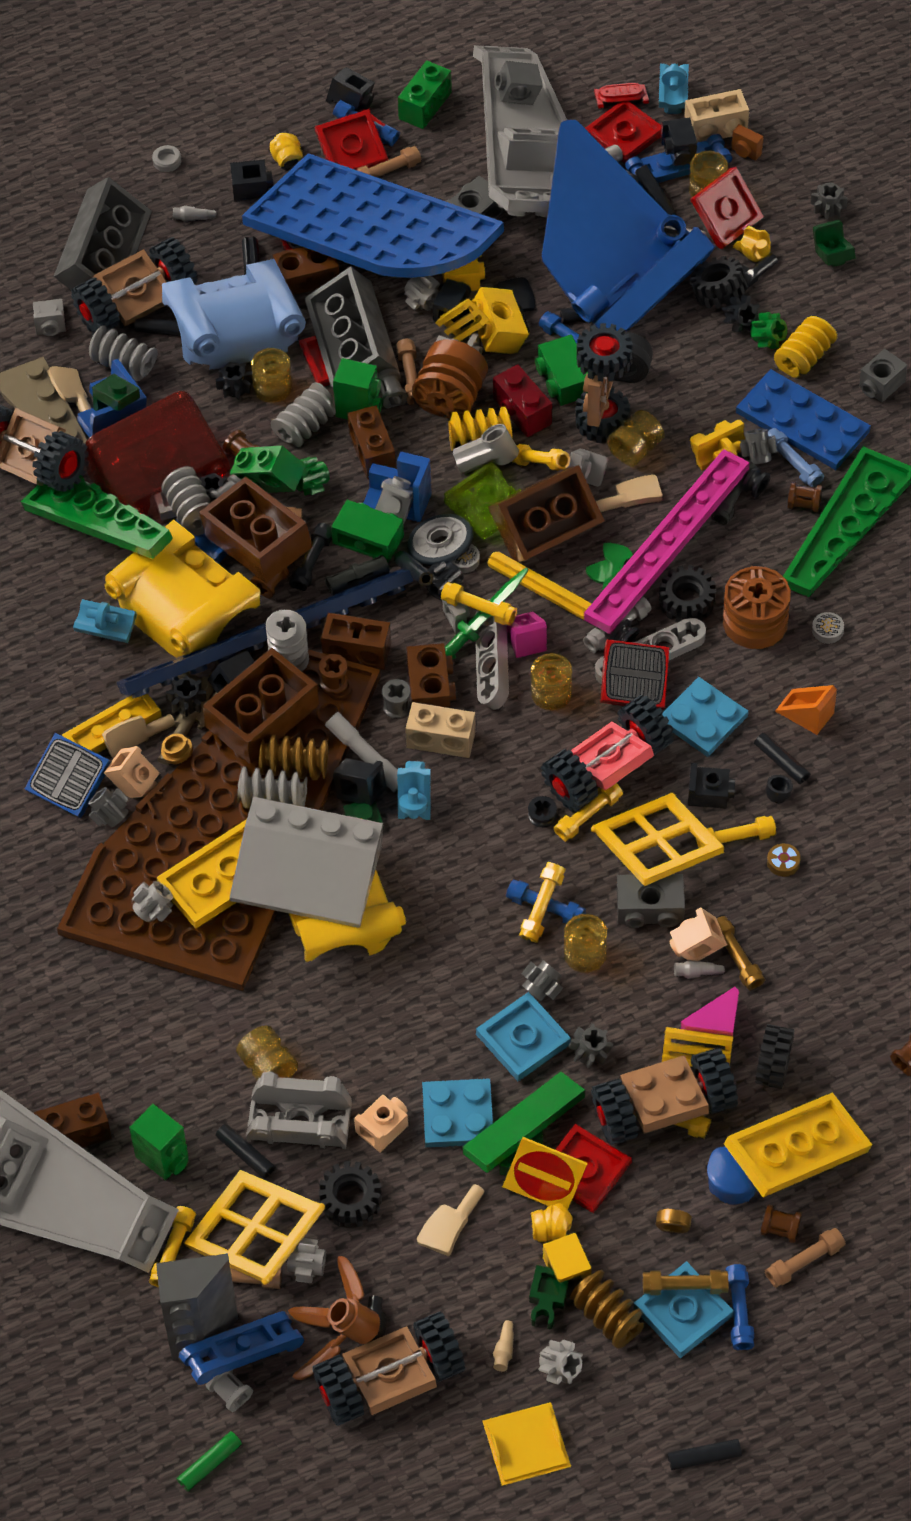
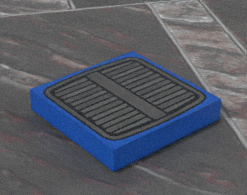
[24,733,111,818]

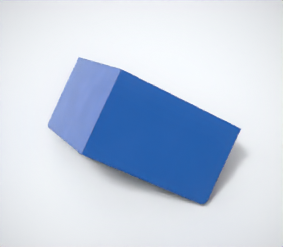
[77,359,147,442]
[363,452,432,522]

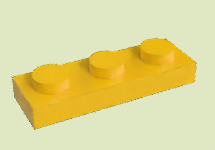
[62,694,162,754]

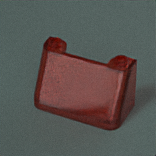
[85,391,230,516]

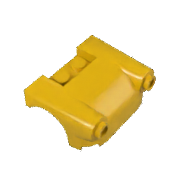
[105,519,260,658]
[289,818,406,962]

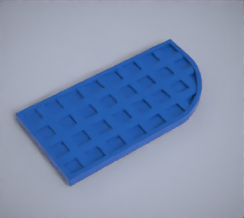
[242,153,504,278]

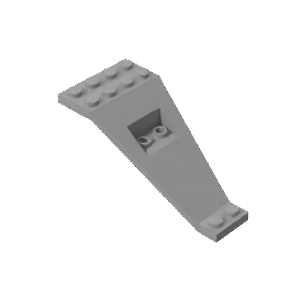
[473,45,567,217]
[0,1090,179,1273]

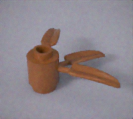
[288,1256,380,1380]

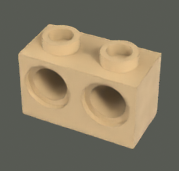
[685,89,749,143]
[406,702,476,758]

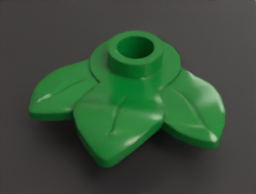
[586,543,633,591]

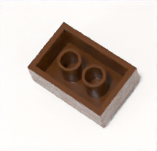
[488,465,605,562]
[199,477,312,583]
[203,648,319,764]

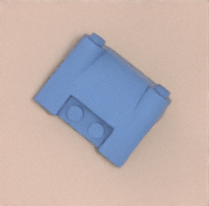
[162,259,306,369]

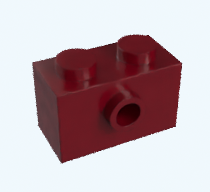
[493,364,552,437]

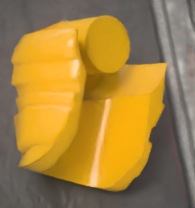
[270,133,303,168]
[733,226,771,262]
[531,1203,573,1242]

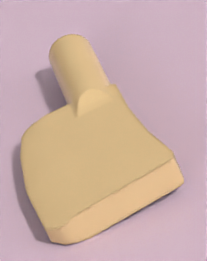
[47,366,91,412]
[596,475,662,512]
[102,714,175,759]
[417,1184,485,1256]

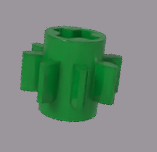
[751,312,787,349]
[296,457,330,495]

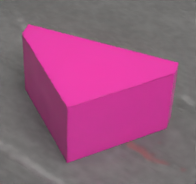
[507,612,547,658]
[681,987,739,1036]

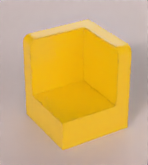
[543,1233,591,1282]

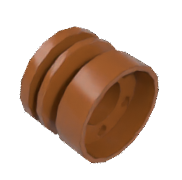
[412,339,488,419]
[723,566,791,649]

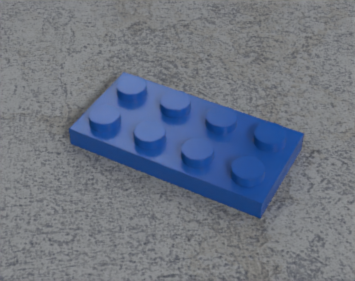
[736,369,871,470]

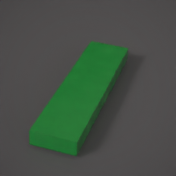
[463,1072,585,1173]

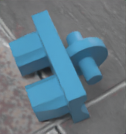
[659,63,689,114]
[73,599,137,643]
[397,761,431,820]

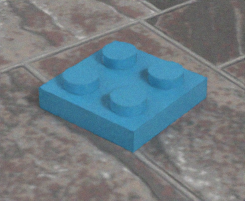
[662,677,748,757]
[476,992,571,1081]
[422,1079,493,1147]
[633,1261,734,1358]

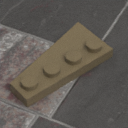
[0,357,89,448]

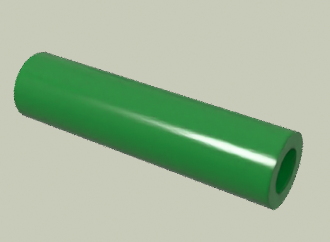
[176,1431,242,1492]

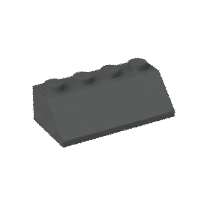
[53,177,152,290]
[305,266,399,388]
[156,1253,238,1363]

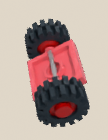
[541,695,675,812]

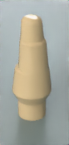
[493,1320,514,1372]

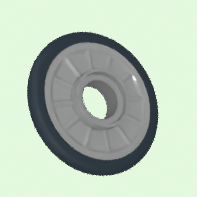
[407,514,474,565]

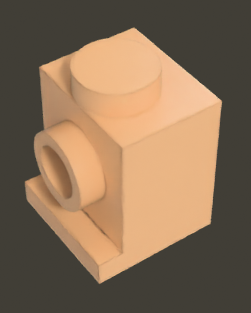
[103,746,160,798]
[670,908,727,961]
[354,1095,408,1153]

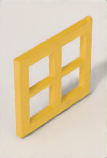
[591,793,724,886]
[184,1170,325,1285]

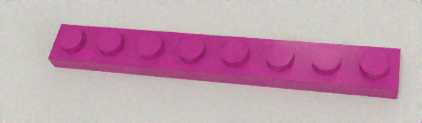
[584,449,749,634]

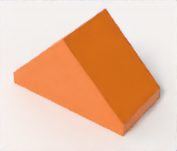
[775,685,837,735]

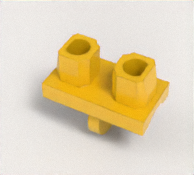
[690,420,745,471]

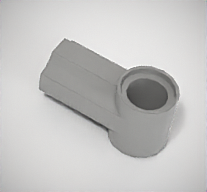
[453,424,519,474]

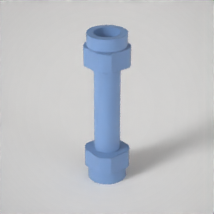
[768,428,824,488]

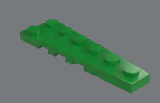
[783,446,911,597]
[21,475,173,559]

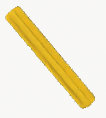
[488,552,592,620]

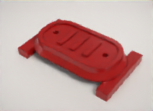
[594,83,649,108]

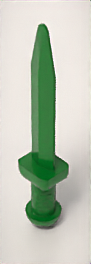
[445,568,528,660]

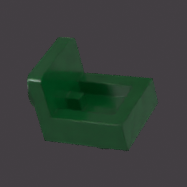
[813,220,856,266]
[92,374,140,411]

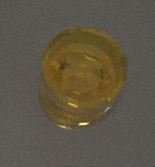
[689,151,728,197]
[251,348,292,403]
[607,410,665,467]
[531,653,572,711]
[564,914,607,973]
[236,1025,298,1080]

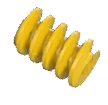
[774,316,837,378]
[448,407,512,451]

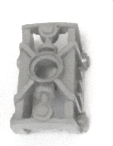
[246,1071,352,1149]

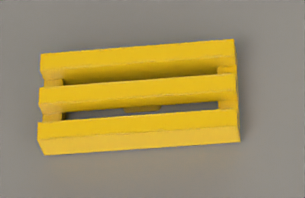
[435,299,489,341]
[662,1027,733,1067]

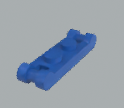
[625,134,732,188]
[179,1311,304,1385]

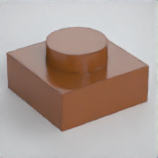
[732,124,763,161]

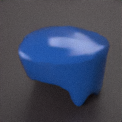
[707,1146,757,1205]

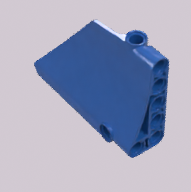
[541,120,716,332]

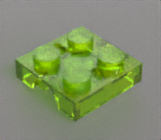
[444,462,521,540]

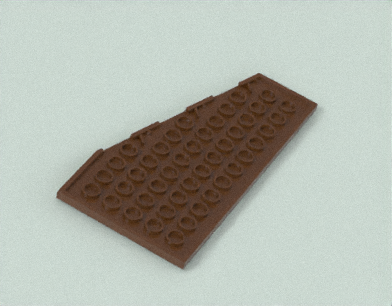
[57,649,381,991]

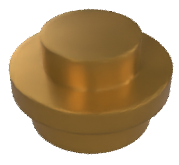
[161,734,193,764]

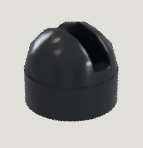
[766,775,793,803]

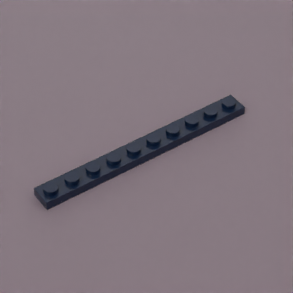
[117,569,413,698]

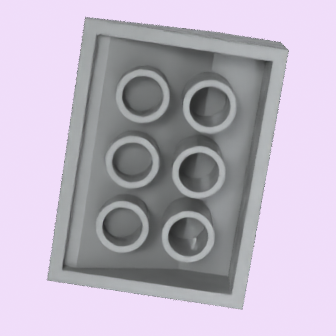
[230,797,383,928]

